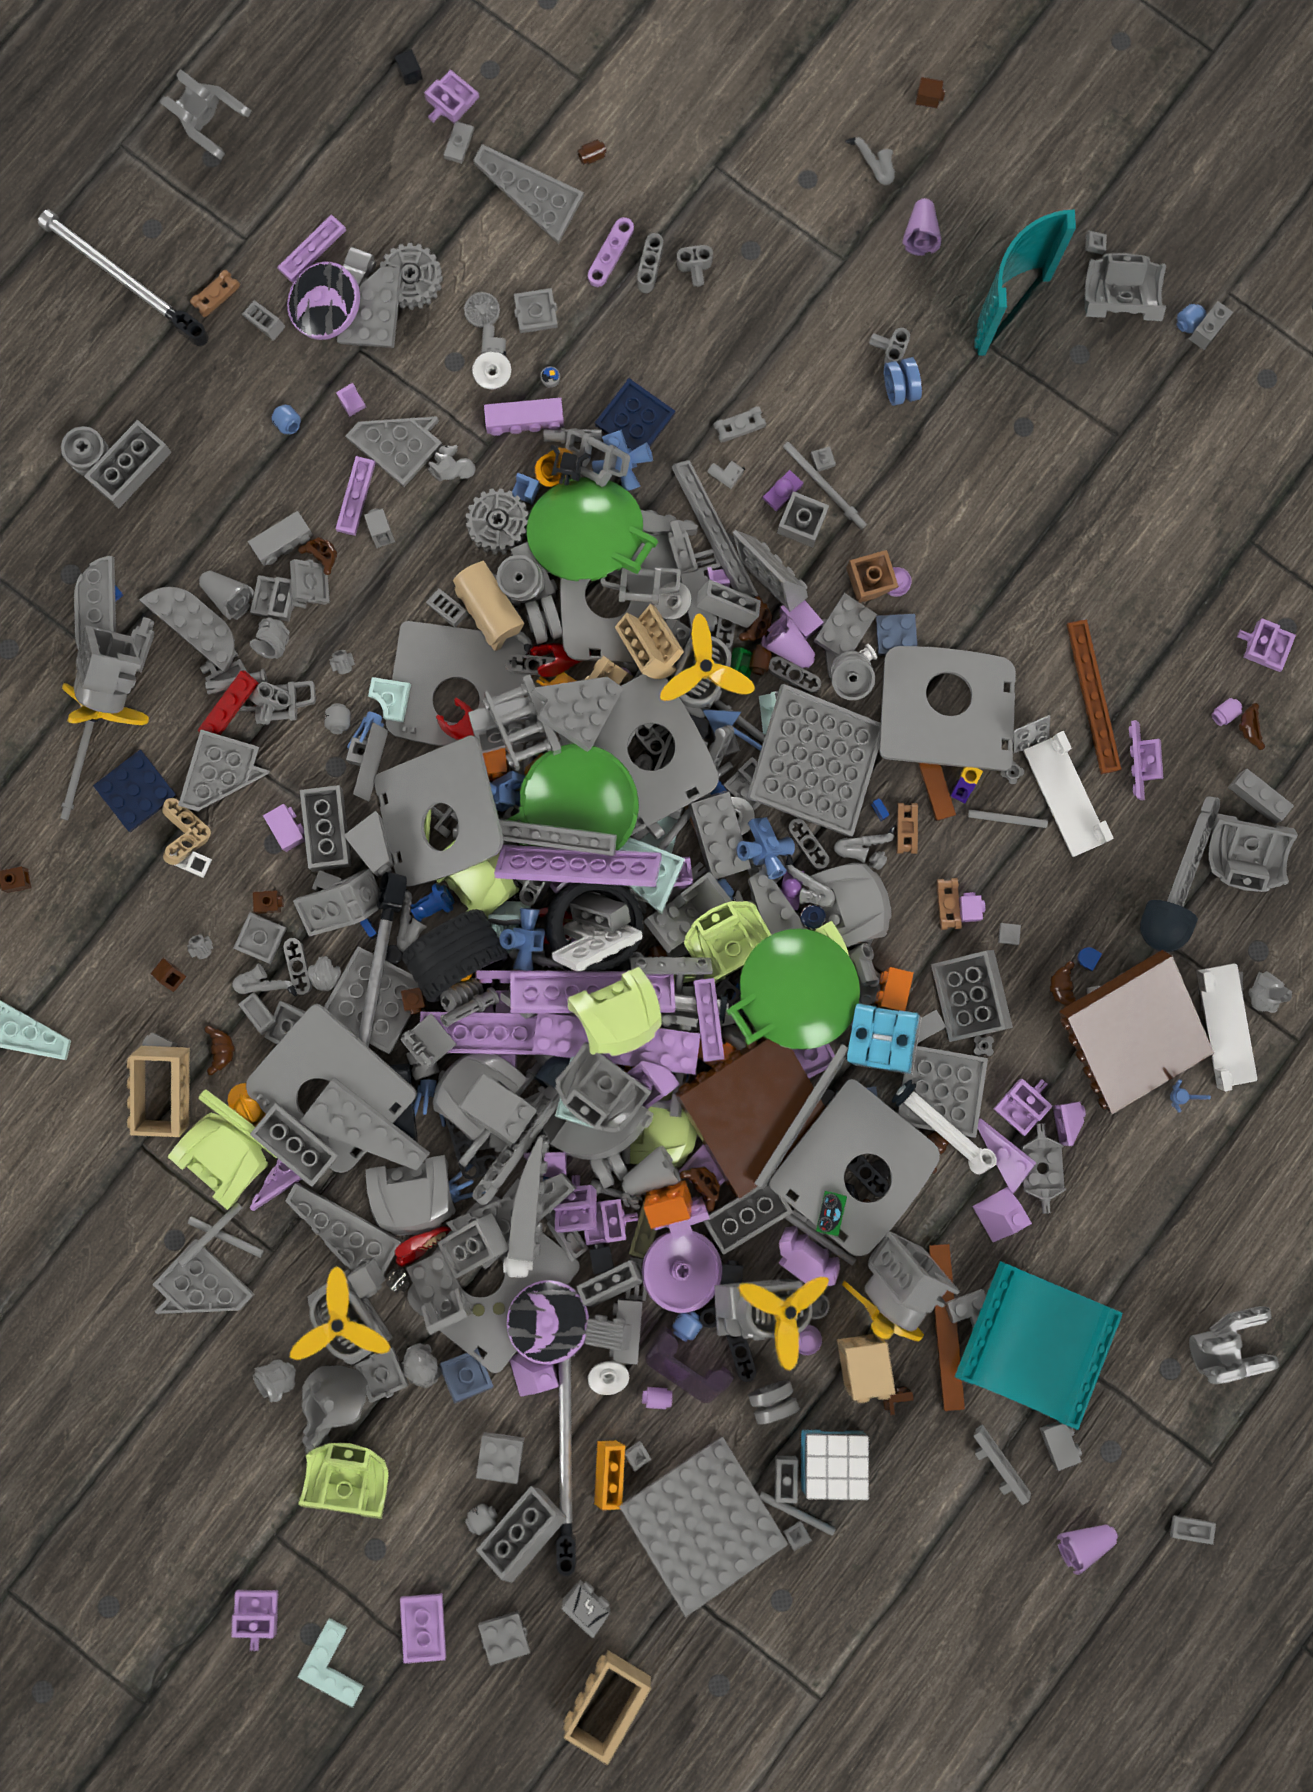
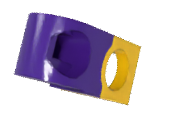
[951,767,983,804]

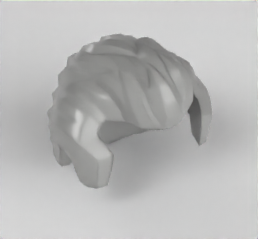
[308,956,341,992]

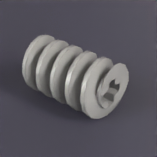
[440,978,484,1012]

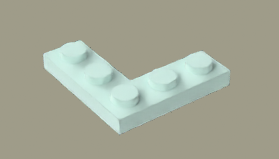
[298,1618,363,1707]

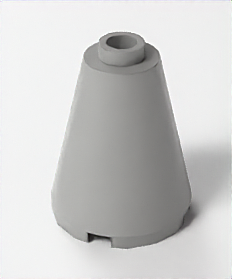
[199,571,254,620]
[621,1146,681,1195]

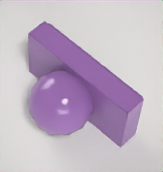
[763,470,804,512]
[781,871,804,911]

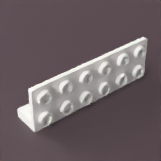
[1023,731,1114,857]
[1196,963,1257,1092]

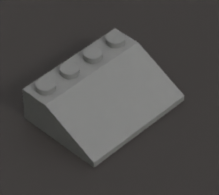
[733,530,808,612]
[931,950,1013,1042]

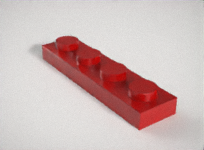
[197,670,259,735]

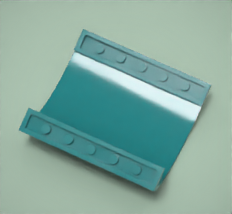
[974,209,1076,356]
[955,1261,1123,1430]

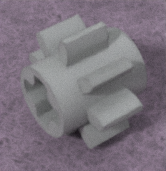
[329,650,355,674]
[187,934,213,959]

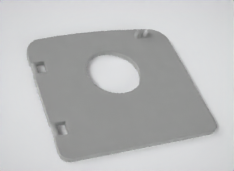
[560,534,680,664]
[386,621,532,751]
[879,646,1016,771]
[558,674,719,836]
[374,736,503,886]
[246,1004,416,1173]
[769,1079,940,1256]
[407,1196,580,1373]

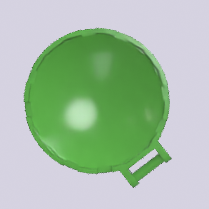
[527,477,658,581]
[507,744,639,851]
[726,929,860,1050]

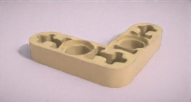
[162,798,211,865]

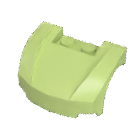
[436,840,519,920]
[684,901,771,984]
[568,967,661,1056]
[630,1091,697,1168]
[168,1113,268,1210]
[299,1443,388,1519]

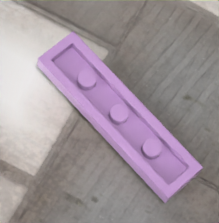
[278,215,346,283]
[336,456,376,536]
[693,978,724,1062]

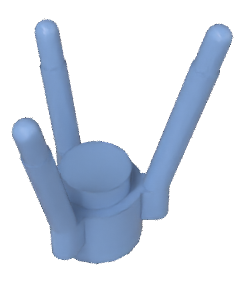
[347,712,384,748]
[1170,1079,1211,1113]
[414,1080,446,1127]
[448,1164,486,1203]

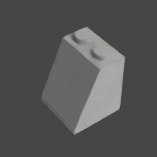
[344,811,394,878]

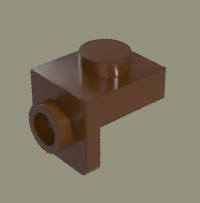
[883,1386,914,1415]

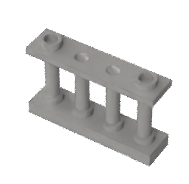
[482,674,561,771]
[630,957,713,997]

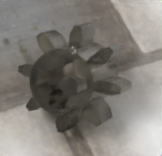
[386,1267,411,1293]

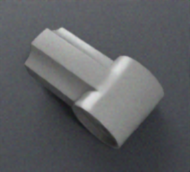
[848,943,878,986]

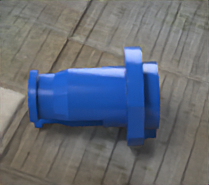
[411,883,455,922]

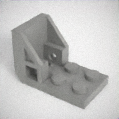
[293,868,379,936]
[644,872,732,953]
[406,1251,472,1335]

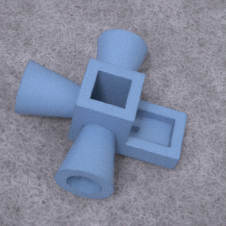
[592,430,653,491]
[490,771,526,812]
[737,818,795,879]
[500,908,545,971]

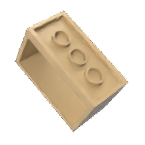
[127,1046,190,1137]
[837,1334,895,1403]
[563,1651,651,1765]

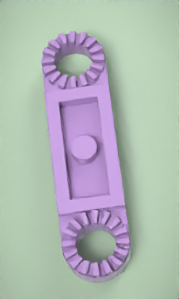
[588,218,634,287]

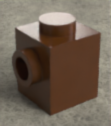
[915,77,946,109]
[0,866,31,893]
[253,890,284,914]
[151,958,186,992]
[401,987,427,1015]

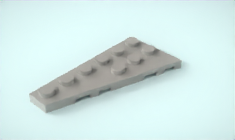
[748,868,808,935]

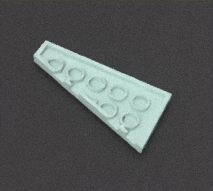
[618,837,685,914]
[0,1000,71,1060]

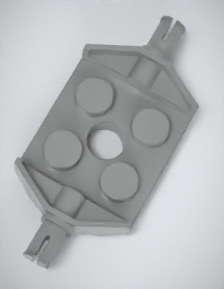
[1021,1124,1066,1213]

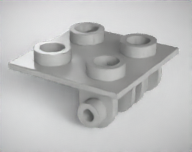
[1013,715,1050,753]
[400,1013,457,1071]

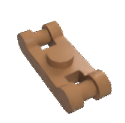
[190,270,240,317]
[896,803,918,854]
[937,878,962,930]

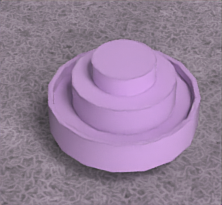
[888,567,911,597]
[799,1324,822,1355]

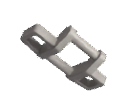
[565,428,630,487]
[601,567,681,605]
[239,681,316,724]

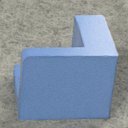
[512,473,540,504]

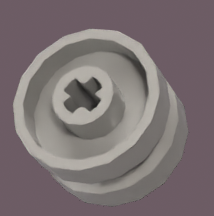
[61,426,110,476]
[496,555,545,603]
[525,595,562,644]
[830,651,875,700]
[589,1153,628,1189]
[748,1380,800,1424]

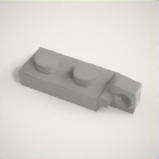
[668,519,699,574]
[131,617,154,673]
[545,1209,589,1261]

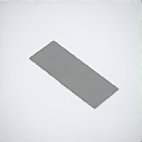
[353,722,388,802]

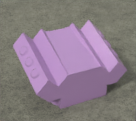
[778,1226,840,1286]

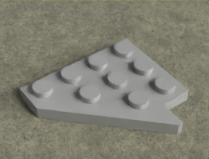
[337,267,402,348]
[346,417,442,487]
[531,677,623,752]
[152,1239,255,1314]

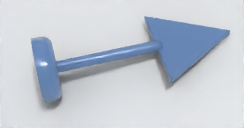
[703,709,762,751]

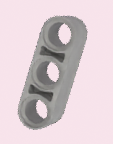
[637,233,663,293]

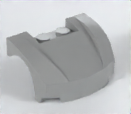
[1085,253,1166,321]
[1209,813,1298,892]
[810,862,892,948]
[556,1042,652,1133]
[433,1053,527,1141]
[365,1155,456,1235]

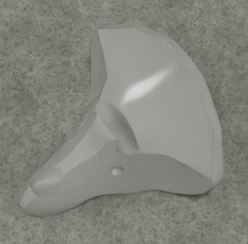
[302,1366,368,1453]

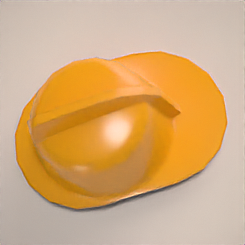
[535,448,573,487]
[227,1083,266,1127]

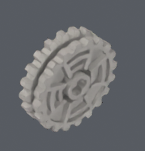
[380,243,443,310]
[466,488,529,555]

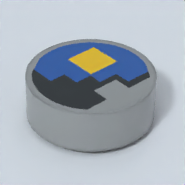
[541,367,560,388]

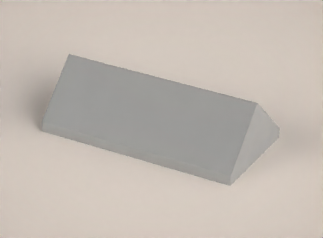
[250,1103,338,1187]

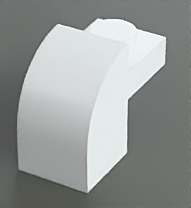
[170,850,212,878]

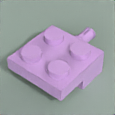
[425,70,479,124]
[1237,619,1296,672]
[993,1079,1052,1136]
[554,1175,597,1233]
[655,1197,710,1240]
[584,1198,638,1245]
[232,1590,278,1651]

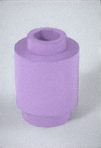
[1211,698,1242,726]
[642,1387,672,1409]

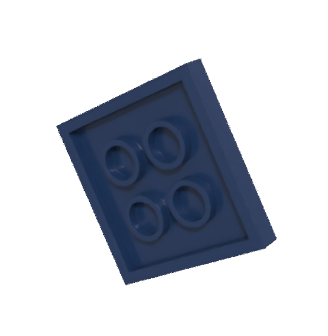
[595,378,675,451]
[93,749,177,832]

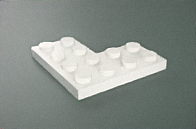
[552,920,643,971]

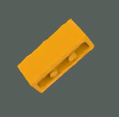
[594,1441,625,1510]

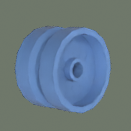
[884,357,922,405]

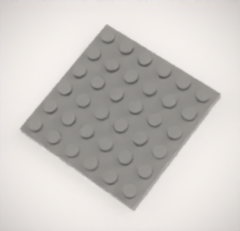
[747,684,881,837]
[619,1436,788,1617]

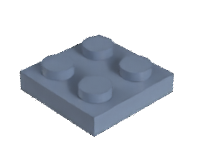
[875,614,917,656]
[439,1349,493,1404]

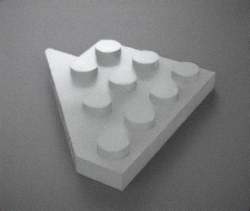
[178,730,270,811]

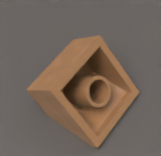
[846,550,899,603]

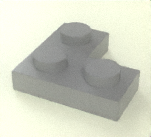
[945,1289,986,1328]

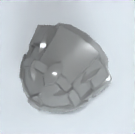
[250,617,290,659]
[1248,971,1292,1013]
[401,1343,442,1389]
[253,1360,296,1402]

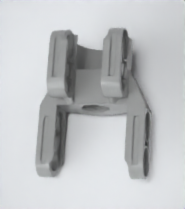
[159,69,252,160]
[1189,1306,1279,1384]

